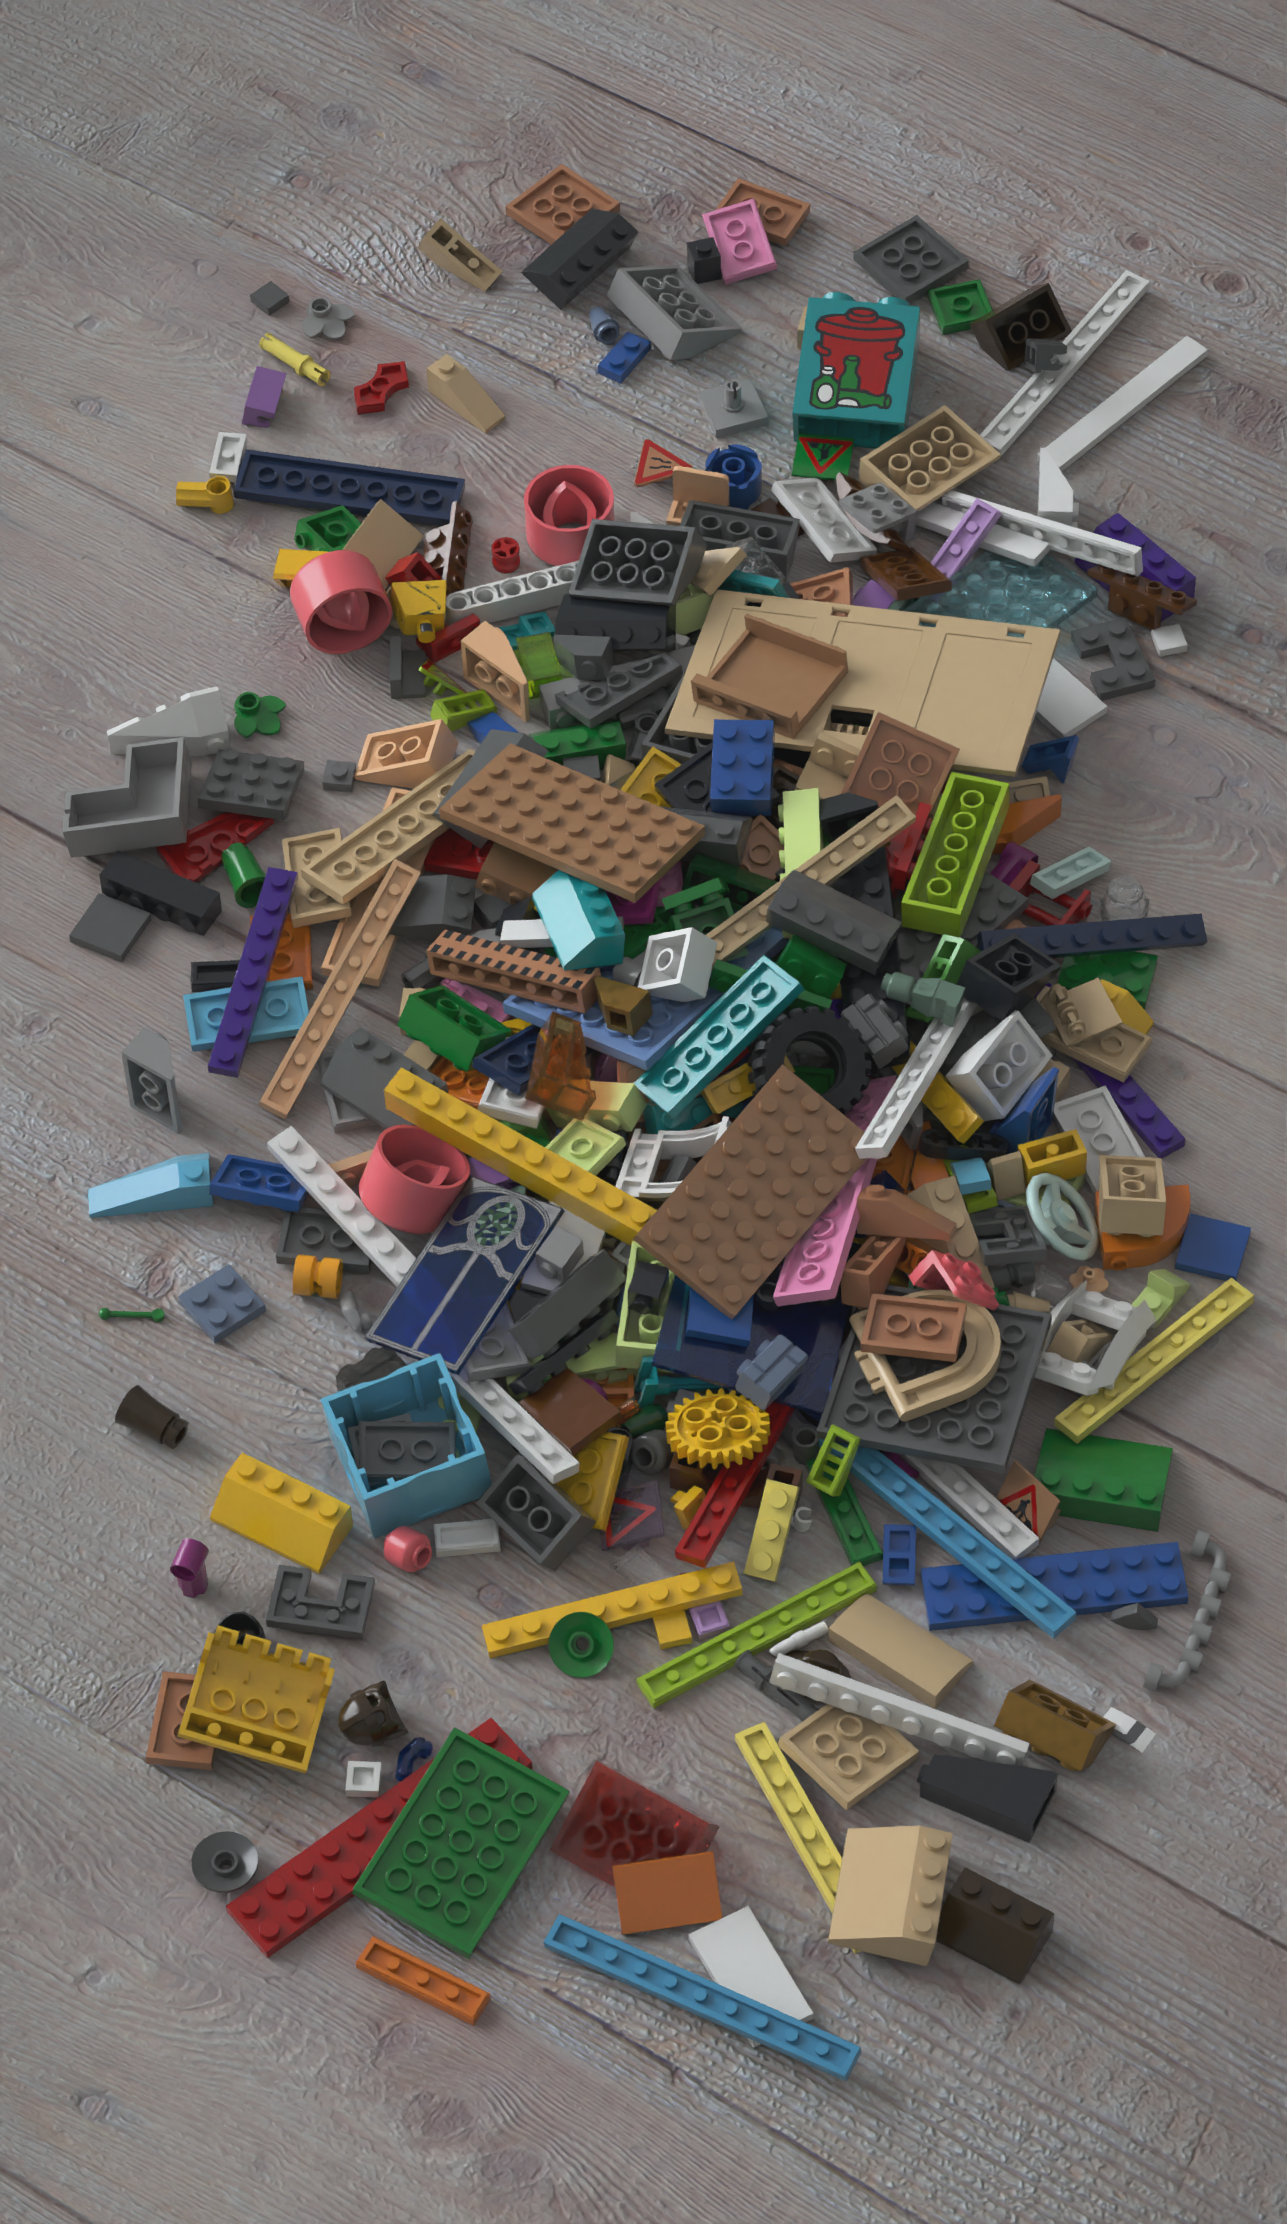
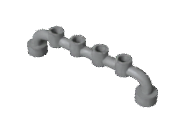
[1143,1529,1231,1691]

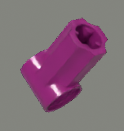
[990,841,1039,886]
[170,1538,209,1598]

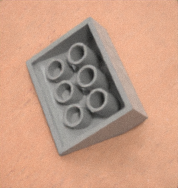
[606,265,742,361]

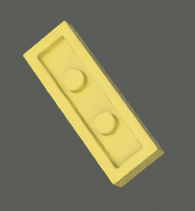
[743,1479,800,1582]

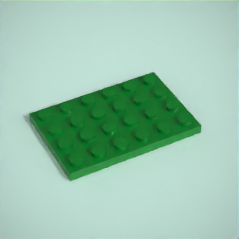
[352,1727,570,1959]

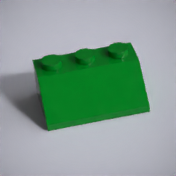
[529,718,626,770]
[397,985,513,1072]

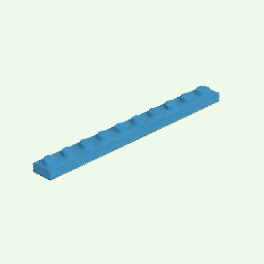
[819,1439,1077,1639]
[543,1914,862,2082]

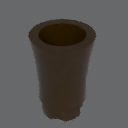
[115,1385,189,1449]

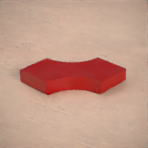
[354,361,409,415]

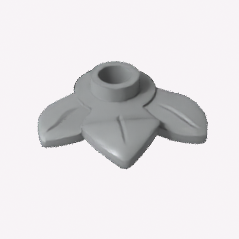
[302,297,355,340]

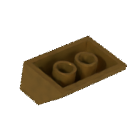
[994,1680,1117,1771]

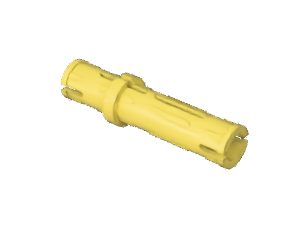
[259,333,331,386]

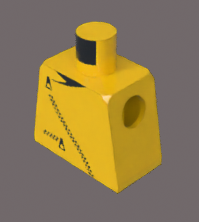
[390,580,446,643]

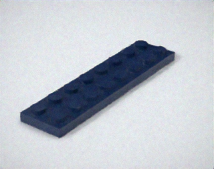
[233,449,466,526]

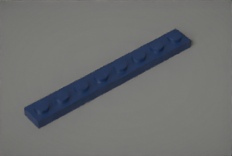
[977,913,1208,958]

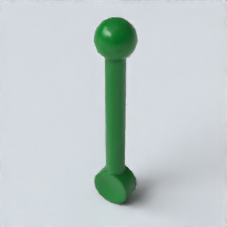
[99,1308,164,1322]

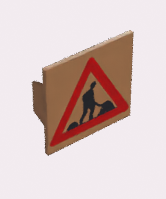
[996,1460,1061,1549]

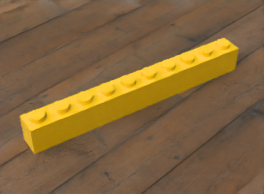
[384,1067,657,1246]

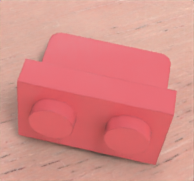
[908,1250,999,1311]

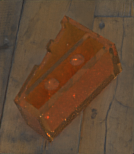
[525,1011,596,1121]

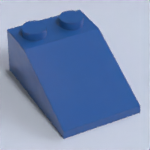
[990,1067,1059,1154]

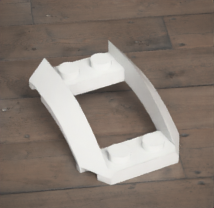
[615,1116,732,1201]
[1035,1280,1156,1396]

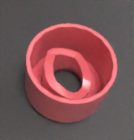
[524,465,615,566]
[290,550,392,654]
[359,1125,470,1234]

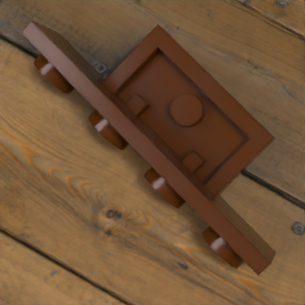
[423,501,473,595]
[1087,564,1197,630]

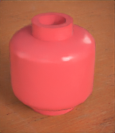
[384,1525,432,1573]

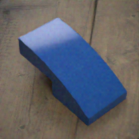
[882,1524,916,1586]

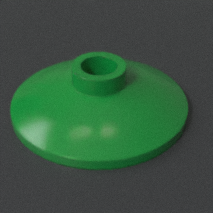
[548,1612,614,1678]

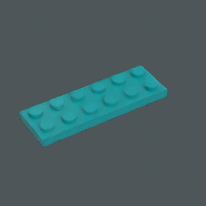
[634,955,805,1119]

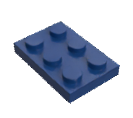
[209,1154,309,1212]

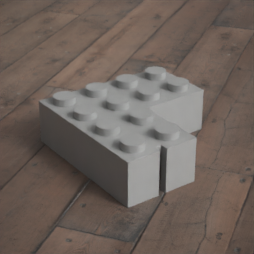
[62,737,192,858]

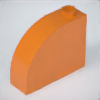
[1094,1185,1190,1271]

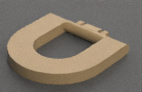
[849,1290,1001,1422]

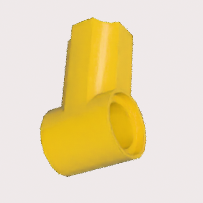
[176,476,234,514]

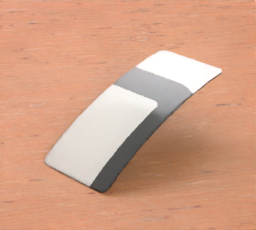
[1104,1707,1156,1753]

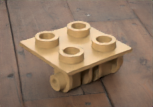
[1043,978,1123,1047]

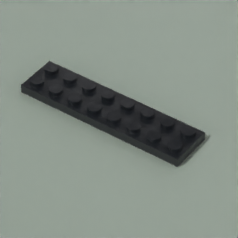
[829,847,912,1070]

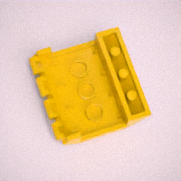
[177,1625,335,1774]

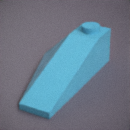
[88,1153,213,1218]

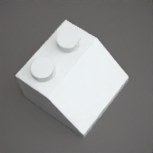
[638,927,717,1002]

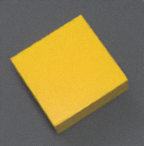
[653,1610,692,1650]

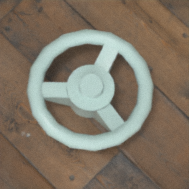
[1026,1173,1099,1261]

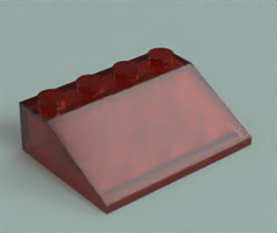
[550,1761,720,1887]

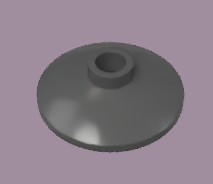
[191,1831,258,1893]

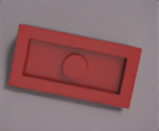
[415,613,480,663]

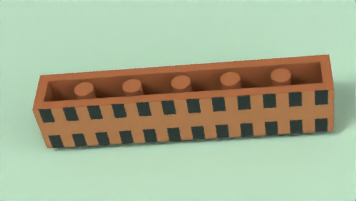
[426,930,601,1014]

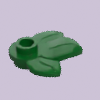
[234,692,286,738]

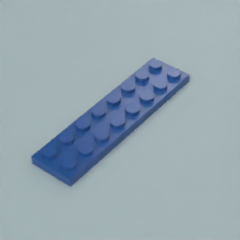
[920,1542,1189,1631]

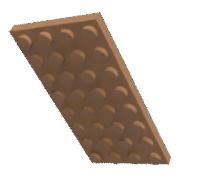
[439,743,705,903]
[633,1064,867,1319]

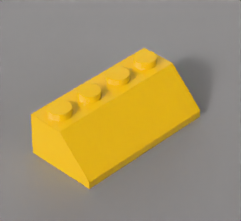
[210,1452,353,1574]

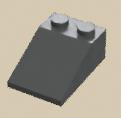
[388,874,476,943]

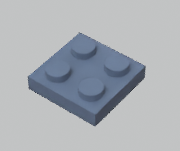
[178,1264,266,1344]

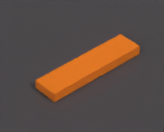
[356,1936,491,2026]

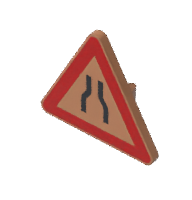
[634,439,693,488]

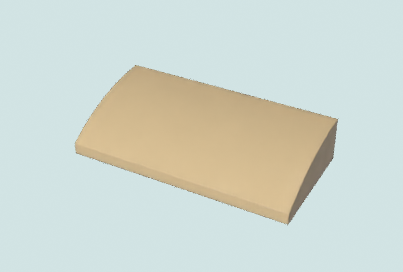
[829,1593,973,1709]

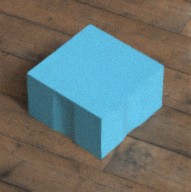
[320,1353,492,1539]

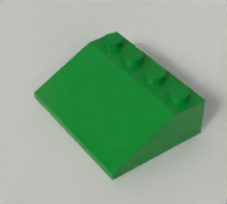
[1035,1428,1173,1532]

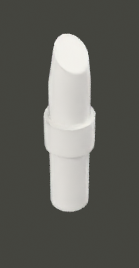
[769,1621,829,1656]

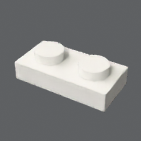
[209,432,247,483]

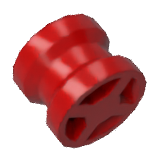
[491,537,520,574]

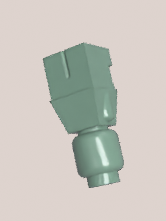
[880,972,965,1027]

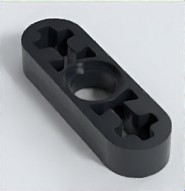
[918,1129,1009,1163]

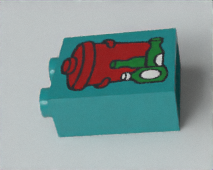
[792,292,920,449]

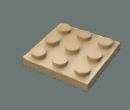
[778,1704,919,1810]

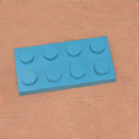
[183,976,309,1052]

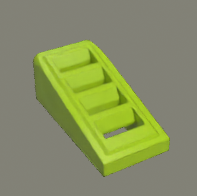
[430,689,498,732]
[806,1424,861,1497]

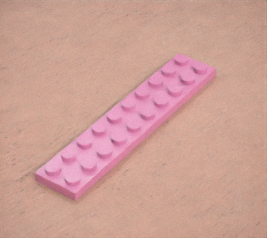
[773,1075,897,1306]

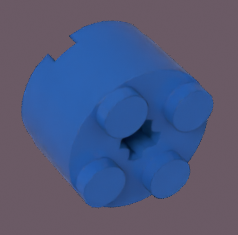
[705,444,762,510]

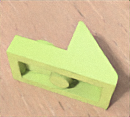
[1131,1269,1190,1329]

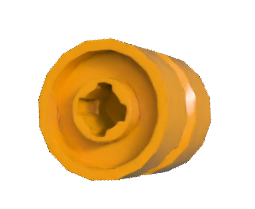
[293,1254,343,1299]

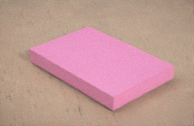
[702,198,777,285]

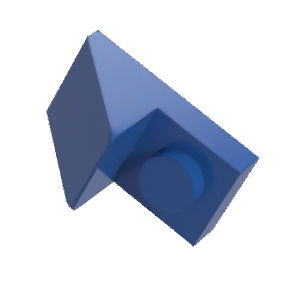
[1021,735,1079,783]

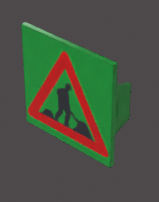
[791,433,854,480]

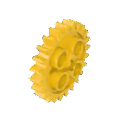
[665,1388,770,1469]

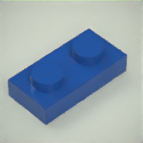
[598,331,651,384]

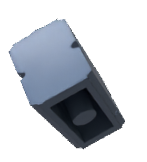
[735,1334,808,1410]

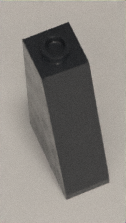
[917,1754,1058,1843]

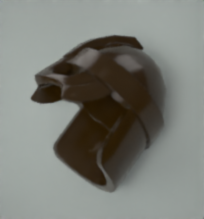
[338,1681,409,1747]

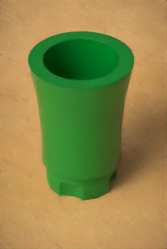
[221,843,266,908]

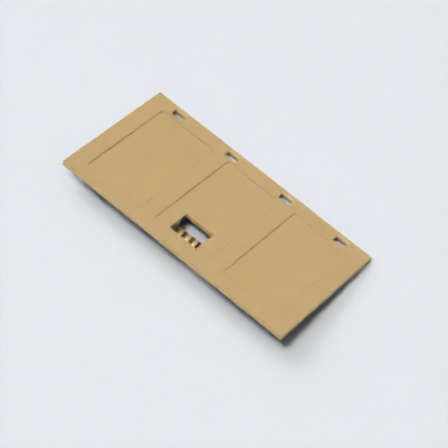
[665,589,1060,777]

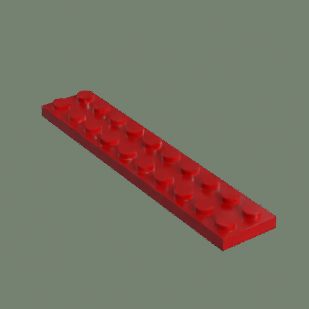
[226,1718,533,1958]

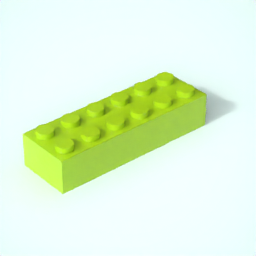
[901,772,1009,938]

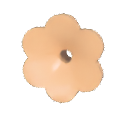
[1069,1266,1108,1293]

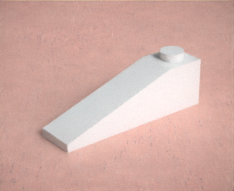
[107,686,230,756]

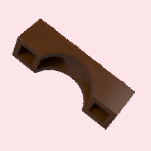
[669,1452,803,1516]

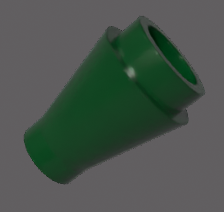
[620,1404,668,1440]

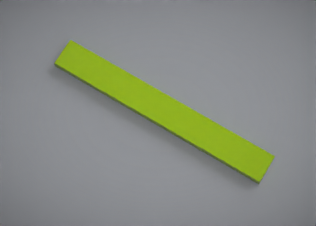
[636,1561,877,1709]

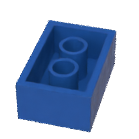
[710,719,775,816]

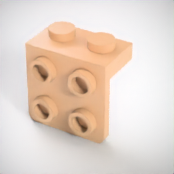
[666,466,729,526]

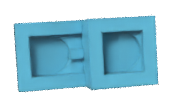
[950,1157,991,1195]

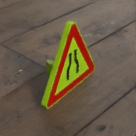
[418,659,468,695]

